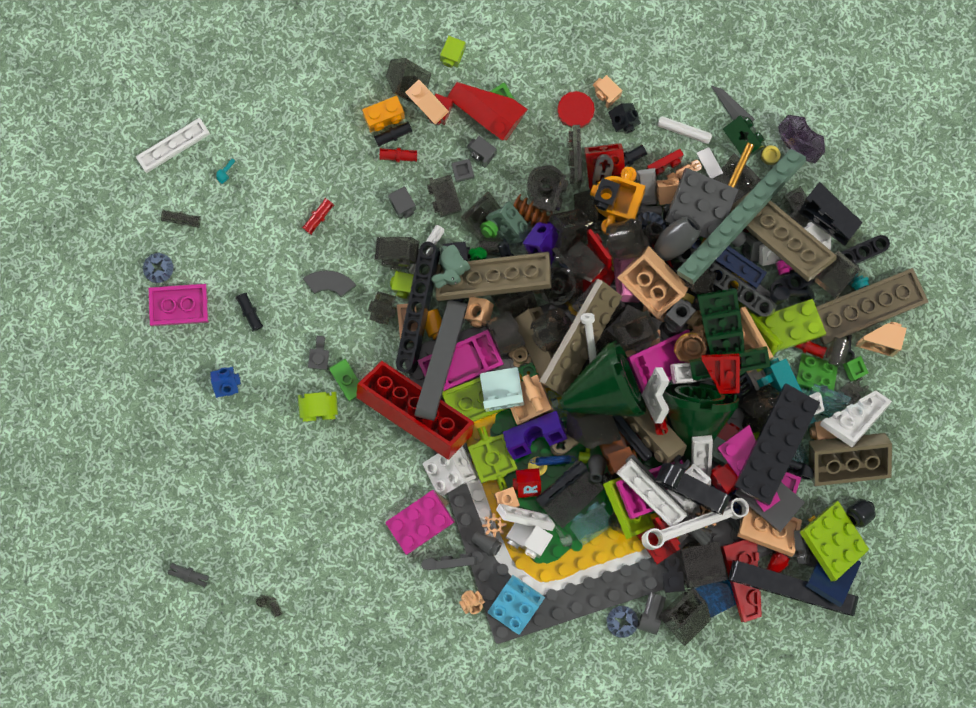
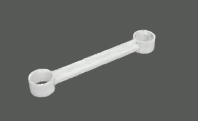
[642,498,749,550]

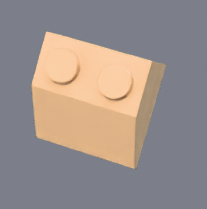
[855,322,907,357]

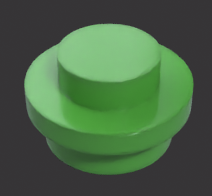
[480,220,498,238]

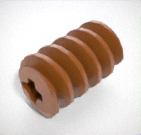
[513,194,553,228]

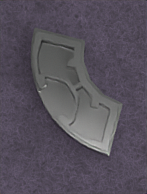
[303,270,356,298]

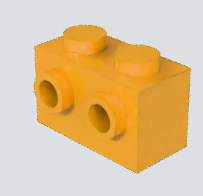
[362,95,405,133]

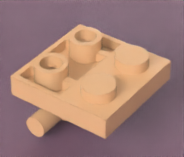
[510,375,554,426]

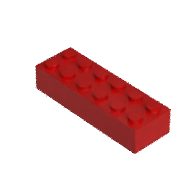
[356,361,474,460]

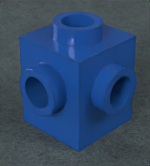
[210,367,241,398]

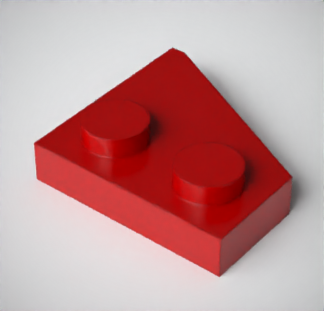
[701,354,740,394]

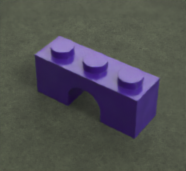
[503,410,568,460]

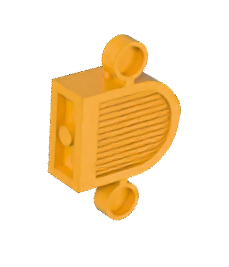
[590,167,646,235]

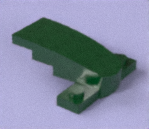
[689,288,770,381]

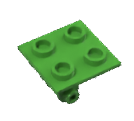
[795,353,839,396]

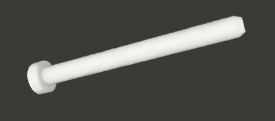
[581,313,597,363]

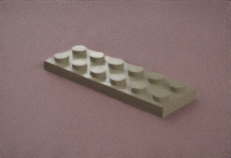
[729,191,837,282]
[436,252,551,301]
[816,268,929,346]
[539,279,623,395]

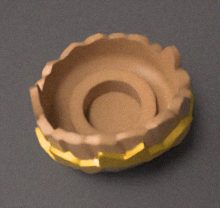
[674,333,707,363]

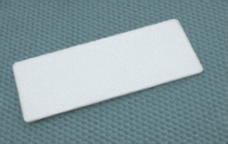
[697,147,723,178]

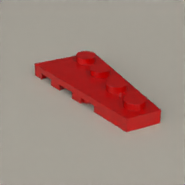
[720,539,762,622]

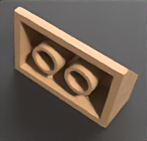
[617,246,689,318]

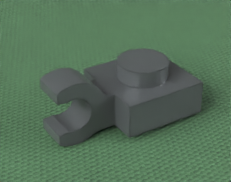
[308,336,330,370]

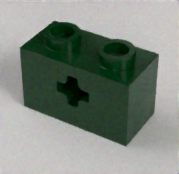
[723,115,766,159]

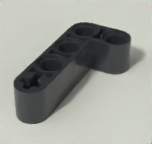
[654,463,731,515]

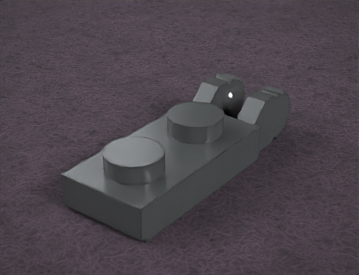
[421,553,478,570]

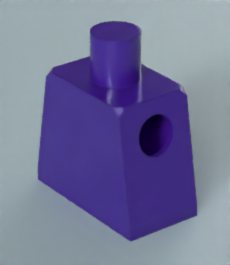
[523,219,561,265]

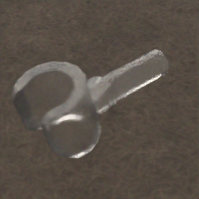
[554,522,572,547]

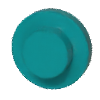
[851,275,869,291]

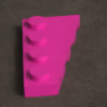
[717,425,780,512]

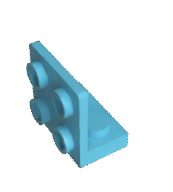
[488,575,545,635]

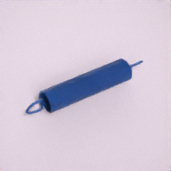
[530,455,577,466]

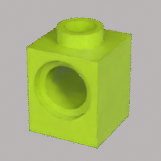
[440,35,466,68]

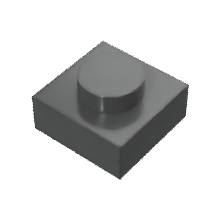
[451,159,474,183]

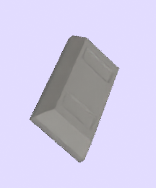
[636,168,658,206]

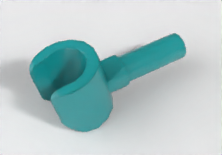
[216,159,235,184]

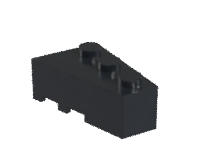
[799,182,863,246]

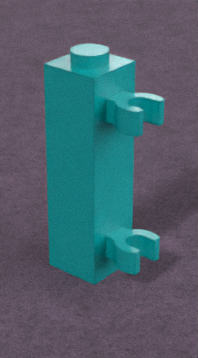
[756,358,816,425]

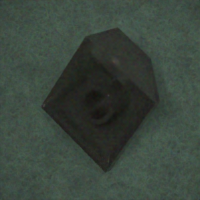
[386,58,431,107]

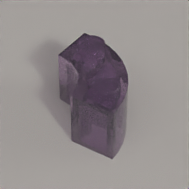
[778,115,825,163]

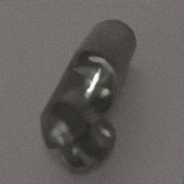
[256,595,283,618]

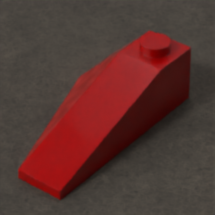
[447,82,528,141]

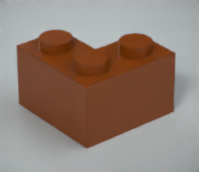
[598,432,637,477]

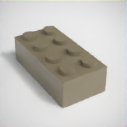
[809,433,892,486]

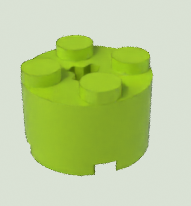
[298,392,338,422]

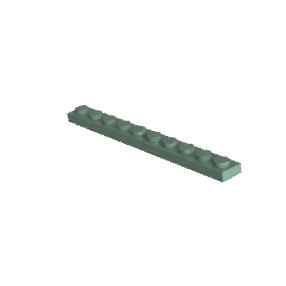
[677,149,806,284]

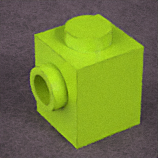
[390,271,420,299]

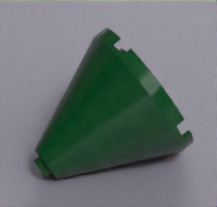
[559,341,646,417]
[662,382,739,465]

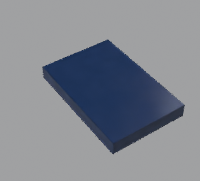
[806,560,862,607]

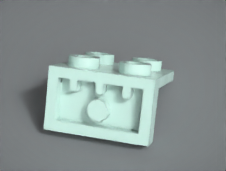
[480,367,524,412]

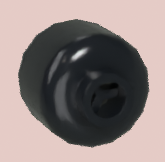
[847,499,876,528]

